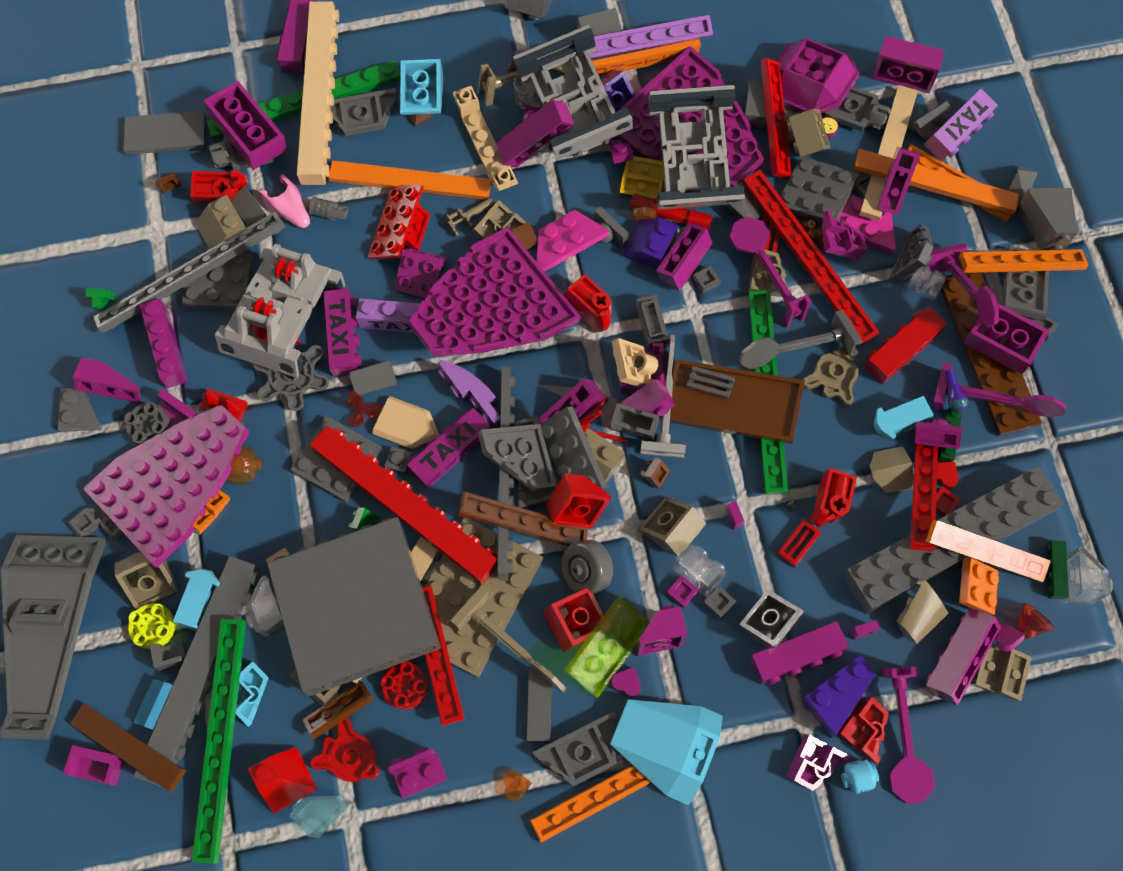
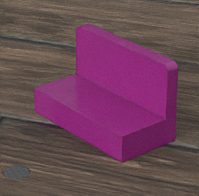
[157,388,198,427]

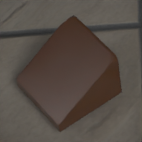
[155,172,181,194]
[511,222,538,250]

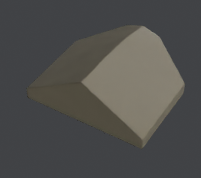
[869,446,914,494]

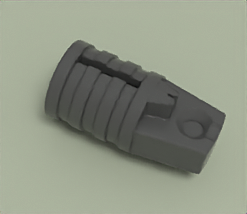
[309,197,349,220]

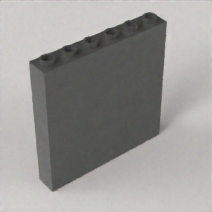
[267,517,441,697]

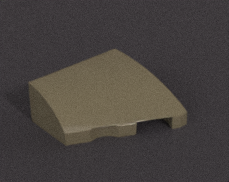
[748,250,792,297]

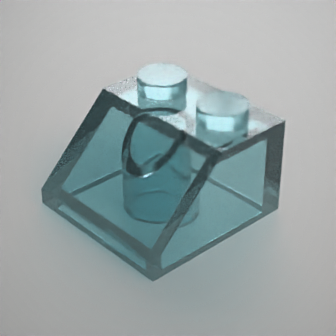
[289,795,353,838]

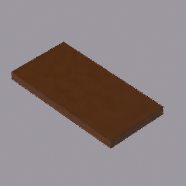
[670,359,805,444]

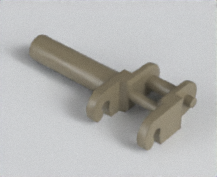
[445,198,495,237]

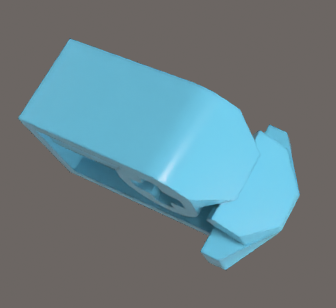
[873,396,933,440]
[173,568,220,632]

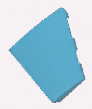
[236,661,269,727]

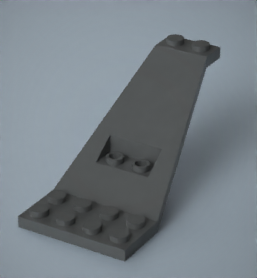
[0,535,106,740]

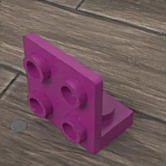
[395,248,448,298]
[388,747,448,799]

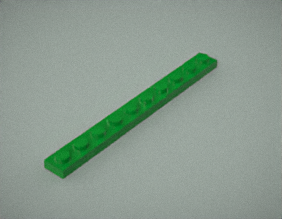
[206,60,401,140]
[748,290,788,495]
[192,619,246,864]

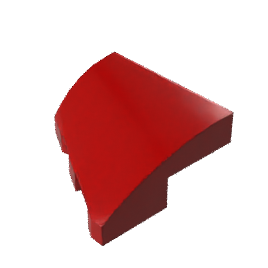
[837,697,889,764]

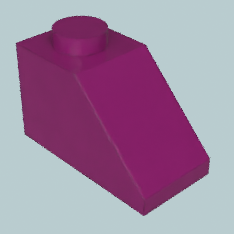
[621,379,675,416]

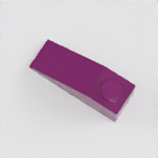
[877,146,920,215]
[73,358,141,403]
[538,379,605,424]

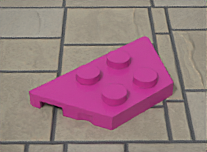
[819,195,896,254]
[537,210,610,272]

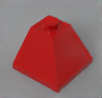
[248,747,318,814]

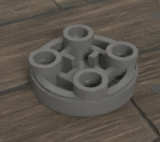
[124,402,170,445]

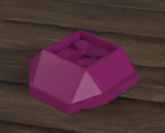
[776,38,859,113]

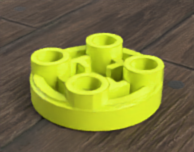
[128,603,176,650]

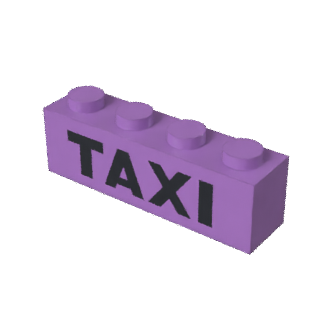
[924,89,998,161]
[356,298,420,333]

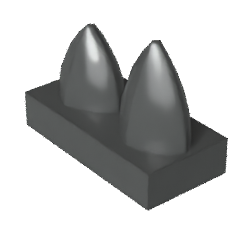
[908,101,951,141]

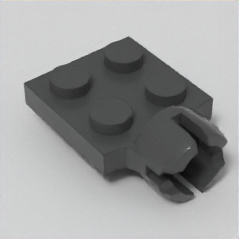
[825,86,891,132]
[209,134,274,171]

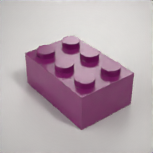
[871,36,945,94]
[964,303,1050,375]

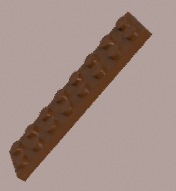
[938,272,1042,436]

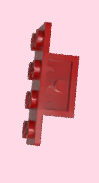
[368,184,431,260]

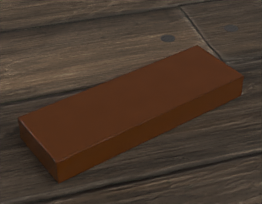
[302,681,374,740]

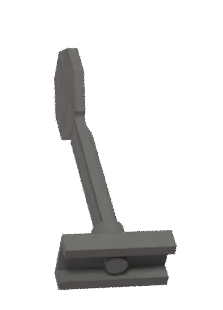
[739,310,862,369]

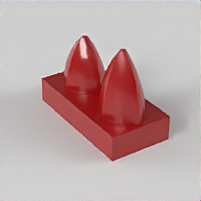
[199,389,248,422]

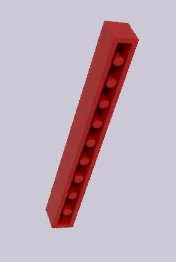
[310,425,498,585]

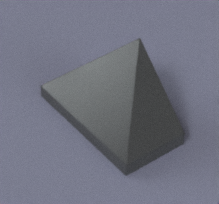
[1007,165,1038,205]

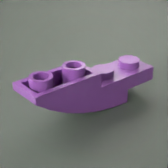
[438,360,501,428]

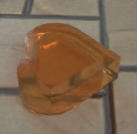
[632,207,656,221]
[503,770,532,802]

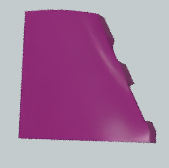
[822,210,868,260]
[785,733,850,791]

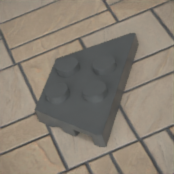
[330,88,397,136]
[533,711,616,787]

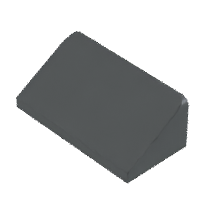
[231,186,267,227]
[349,361,398,397]

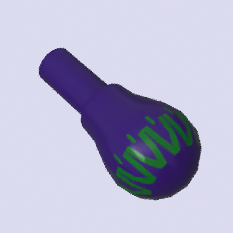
[945,369,968,411]

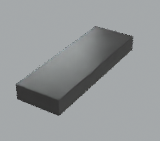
[527,670,552,742]

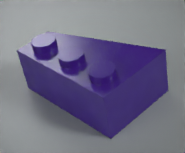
[802,655,876,738]

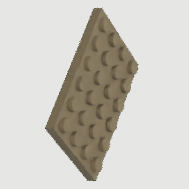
[425,517,543,678]

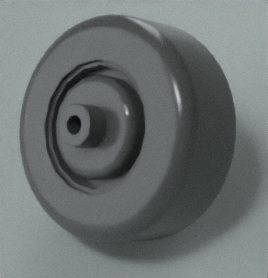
[561,540,613,594]

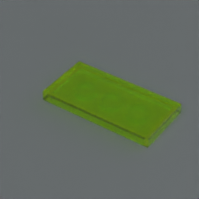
[564,596,650,698]

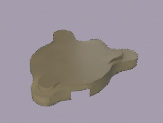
[803,346,859,406]

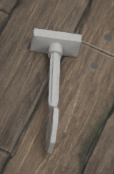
[640,335,686,458]

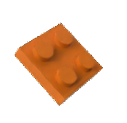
[959,558,999,615]

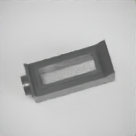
[636,294,670,350]

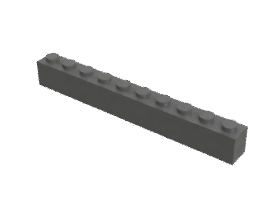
[134,556,260,787]

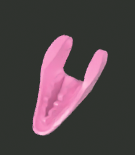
[258,174,310,228]

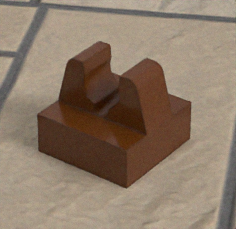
[640,458,670,489]

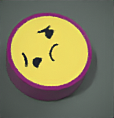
[822,117,839,138]

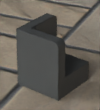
[150,642,186,672]

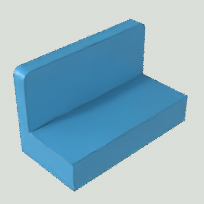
[134,679,173,730]

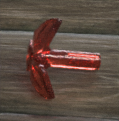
[349,391,383,427]

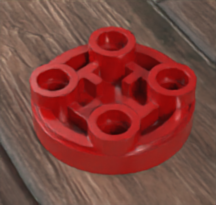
[381,661,429,710]

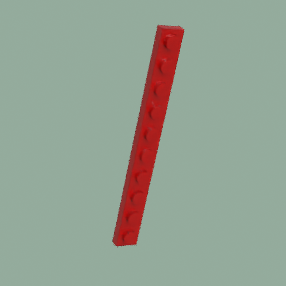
[742,170,880,346]

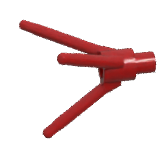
[579,397,627,442]

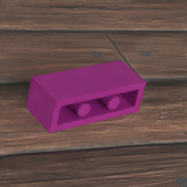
[656,222,712,291]

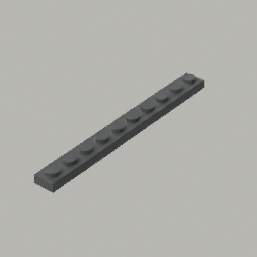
[94,211,285,334]
[498,367,515,581]

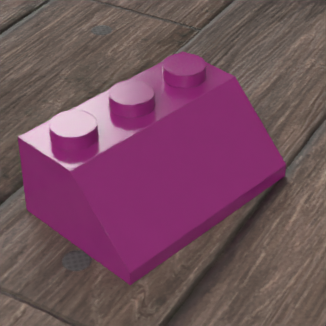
[637,605,687,656]

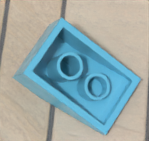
[400,59,443,115]

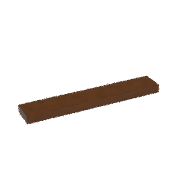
[458,492,588,546]
[70,703,186,792]

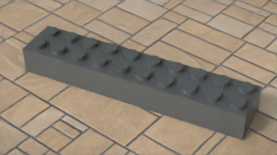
[843,466,1064,614]

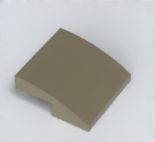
[971,643,1032,701]

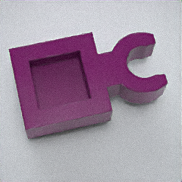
[609,138,634,164]

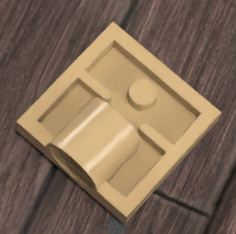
[612,338,658,388]

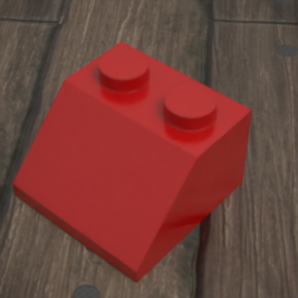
[546,473,611,529]
[543,588,611,653]

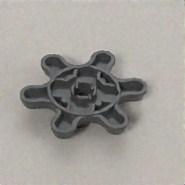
[253,345,329,411]

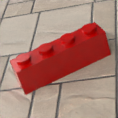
[865,307,947,384]

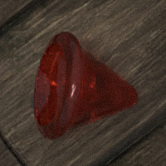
[1016,602,1055,641]

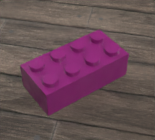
[203,81,287,170]

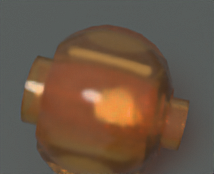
[227,445,262,485]

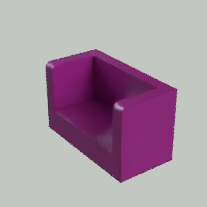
[63,745,124,786]

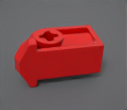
[190,170,248,203]
[564,274,612,333]
[810,468,857,527]

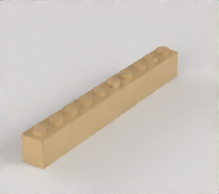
[297,1,339,185]

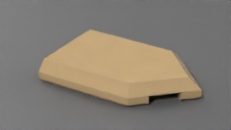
[372,396,440,450]

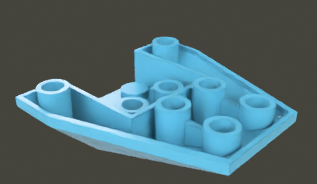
[610,700,723,806]

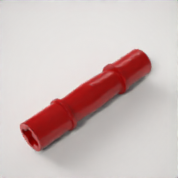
[630,193,713,231]

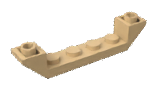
[453,86,518,191]

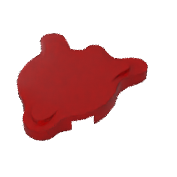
[310,717,380,782]

